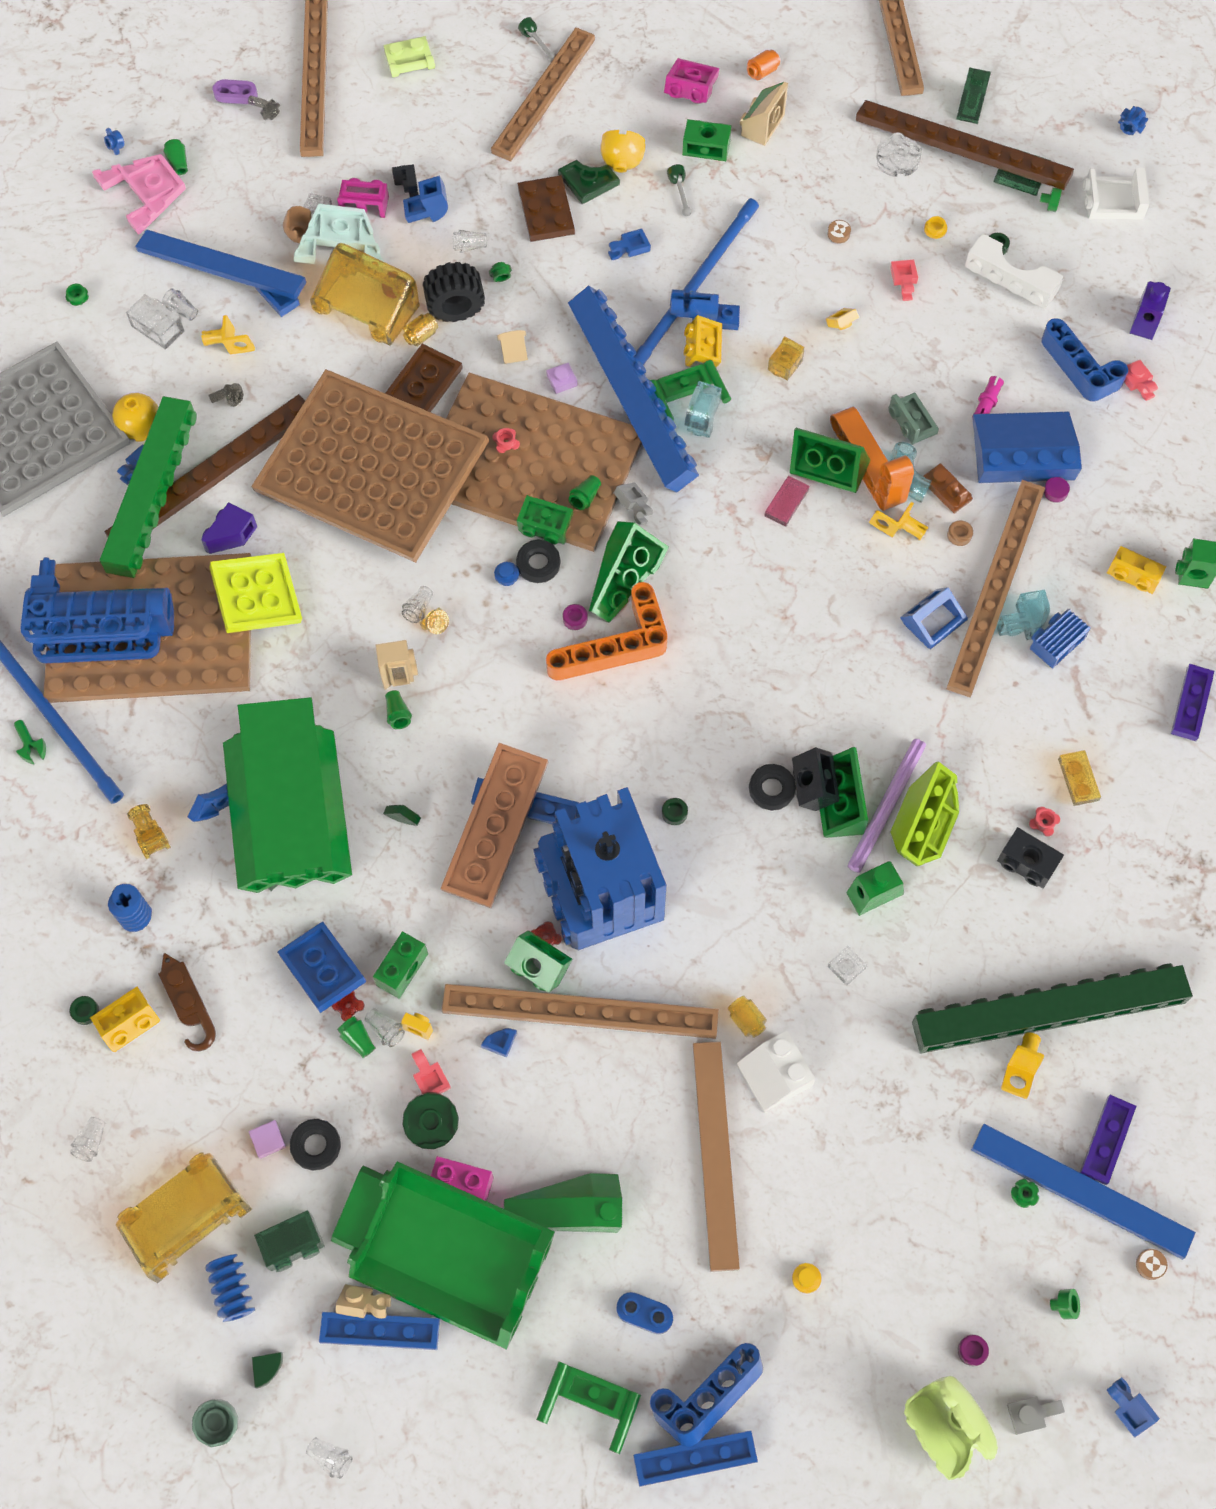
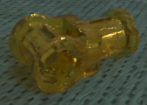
[127,804,171,859]

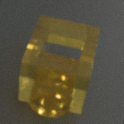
[768,336,805,381]

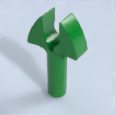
[14,720,46,765]

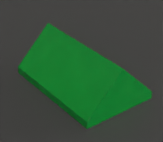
[790,427,870,493]
[820,747,868,838]

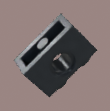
[792,747,840,811]
[997,827,1064,889]

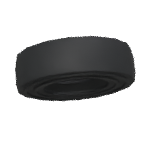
[516,539,561,583]
[749,764,796,811]
[290,1119,341,1171]

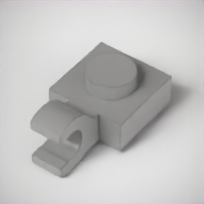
[614,482,653,525]
[1007,1396,1065,1435]

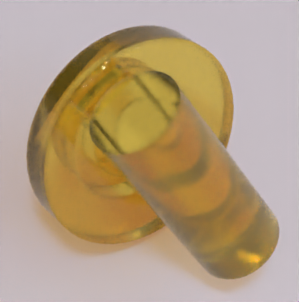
[419,607,449,634]

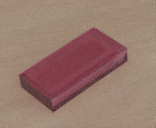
[764,476,810,527]

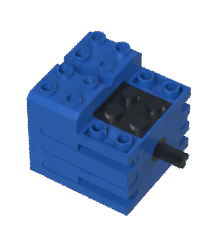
[533,787,667,950]

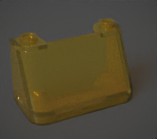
[310,243,420,346]
[115,1152,252,1283]

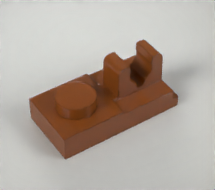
[921,463,973,514]

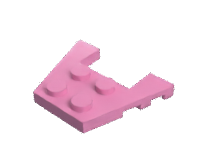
[92,154,186,235]

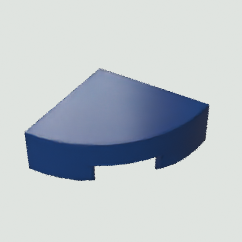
[481,1028,517,1058]

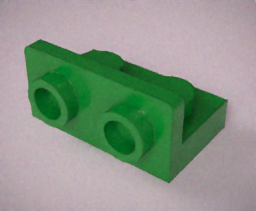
[517,495,574,545]

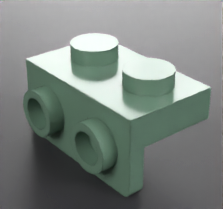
[888,392,939,445]

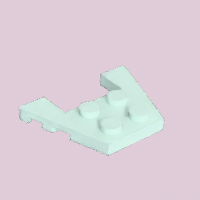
[294,204,385,272]

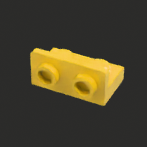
[683,315,722,367]
[1107,546,1167,594]
[90,986,160,1052]

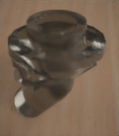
[248,95,280,120]
[208,383,244,407]

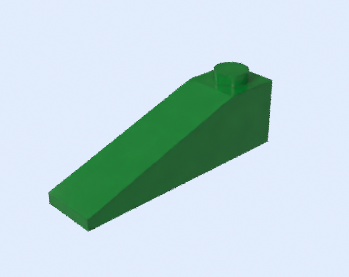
[589,521,669,623]
[504,1173,622,1233]

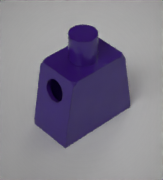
[1129,281,1171,340]

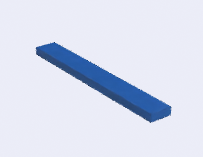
[135,229,307,300]
[971,1124,1196,1260]

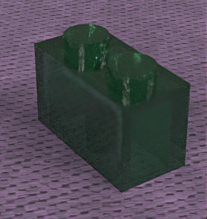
[254,1210,325,1272]

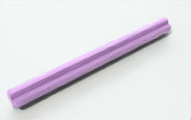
[848,739,926,873]

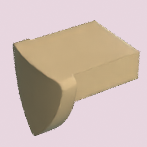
[497,330,528,364]

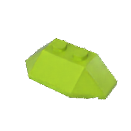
[890,761,959,866]

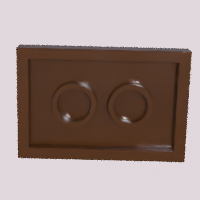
[517,175,575,242]
[385,343,463,412]

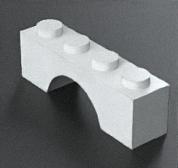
[965,234,1064,309]

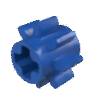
[1118,106,1148,135]

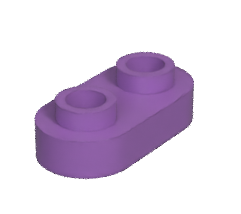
[212,79,258,104]

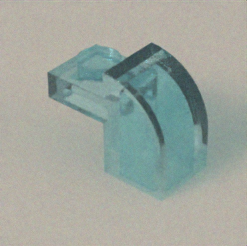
[684,381,722,438]
[997,589,1050,640]

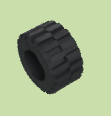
[422,262,485,322]

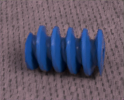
[108,884,152,932]
[205,1254,255,1322]

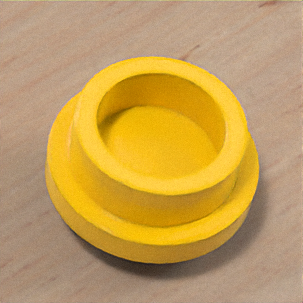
[924,216,947,239]
[792,1263,822,1294]

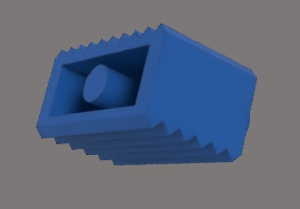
[1030,609,1091,669]

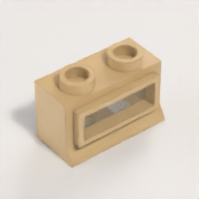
[375,640,418,690]

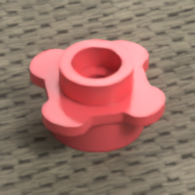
[492,428,520,453]
[1029,807,1060,837]

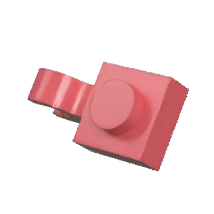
[890,259,918,301]
[1124,360,1158,401]
[411,1049,451,1094]

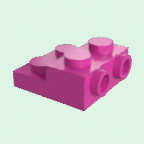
[664,58,720,103]

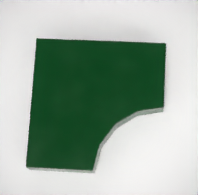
[558,160,620,204]

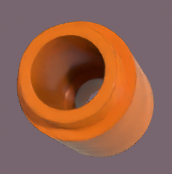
[747,50,780,80]

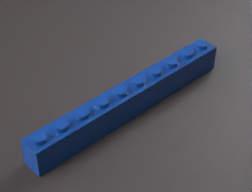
[568,285,699,493]

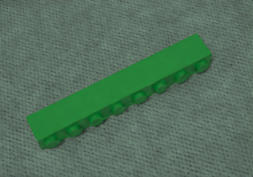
[99,396,197,578]

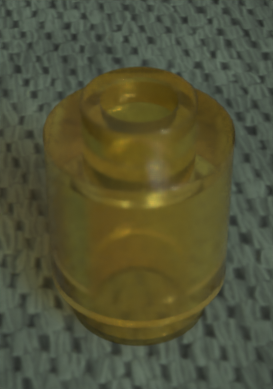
[403,313,438,347]
[727,995,767,1038]

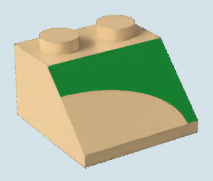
[740,82,788,146]

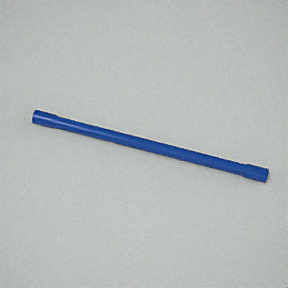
[635,198,759,365]
[0,640,124,804]

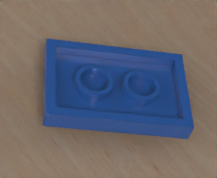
[277,921,366,1013]

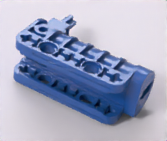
[20,557,174,663]

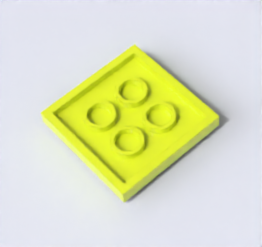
[209,553,302,633]

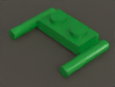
[650,360,731,420]
[536,1361,641,1454]

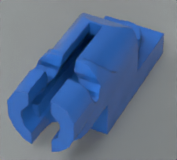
[670,289,740,330]

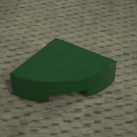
[383,805,421,826]
[252,1352,283,1389]

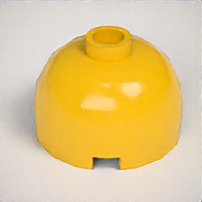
[600,130,646,173]
[112,393,158,442]

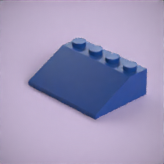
[972,411,1082,483]

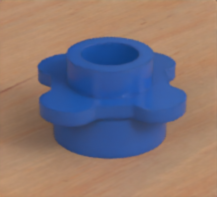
[104,128,124,155]

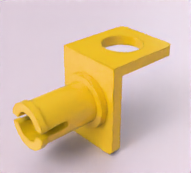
[201,315,255,355]
[869,501,928,540]
[1001,1032,1044,1099]

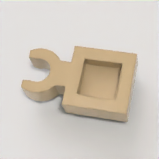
[335,1284,391,1319]

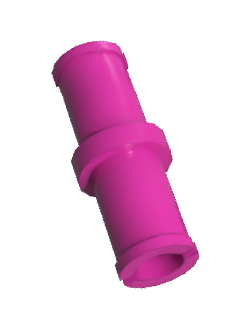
[972,376,1004,419]

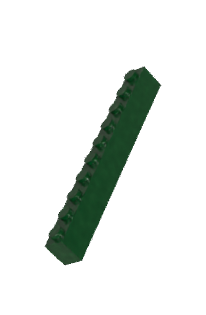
[912,963,1193,1054]

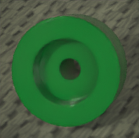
[1039,187,1062,212]
[1050,1289,1080,1320]

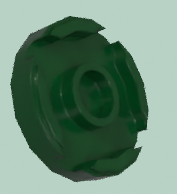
[402,1092,459,1150]

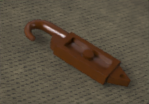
[158,953,216,1052]

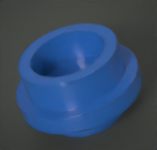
[494,562,519,586]

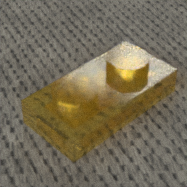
[1058,750,1101,806]

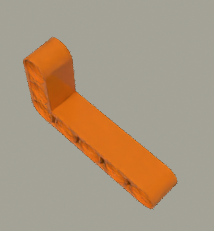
[830,406,914,511]
[546,582,668,681]

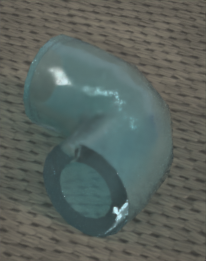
[890,442,932,503]

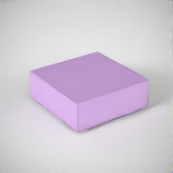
[249,1120,286,1159]

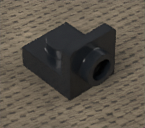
[392,164,419,197]

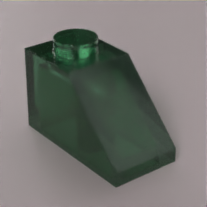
[956,67,991,124]

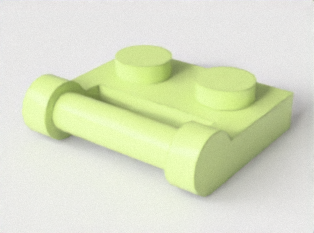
[383,36,435,78]

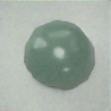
[192,1399,238,1447]

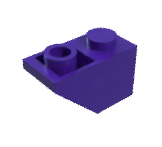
[201,502,257,554]

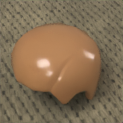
[282,206,311,244]

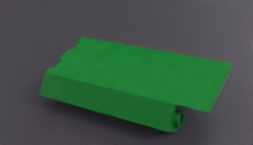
[223,697,352,893]
[331,1161,555,1350]

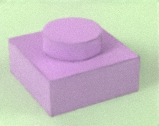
[546,363,577,394]

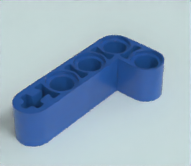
[1041,318,1128,402]
[650,1343,763,1447]

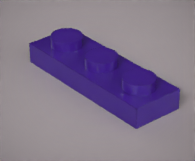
[1171,664,1215,741]
[1080,1094,1137,1185]

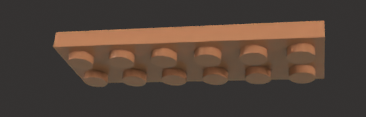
[440,743,549,909]

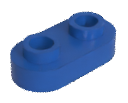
[616,1292,673,1334]

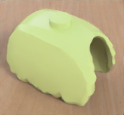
[904,1376,998,1480]

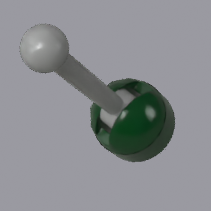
[518,17,556,61]
[667,164,691,216]

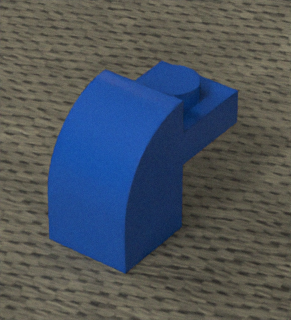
[403,175,448,223]

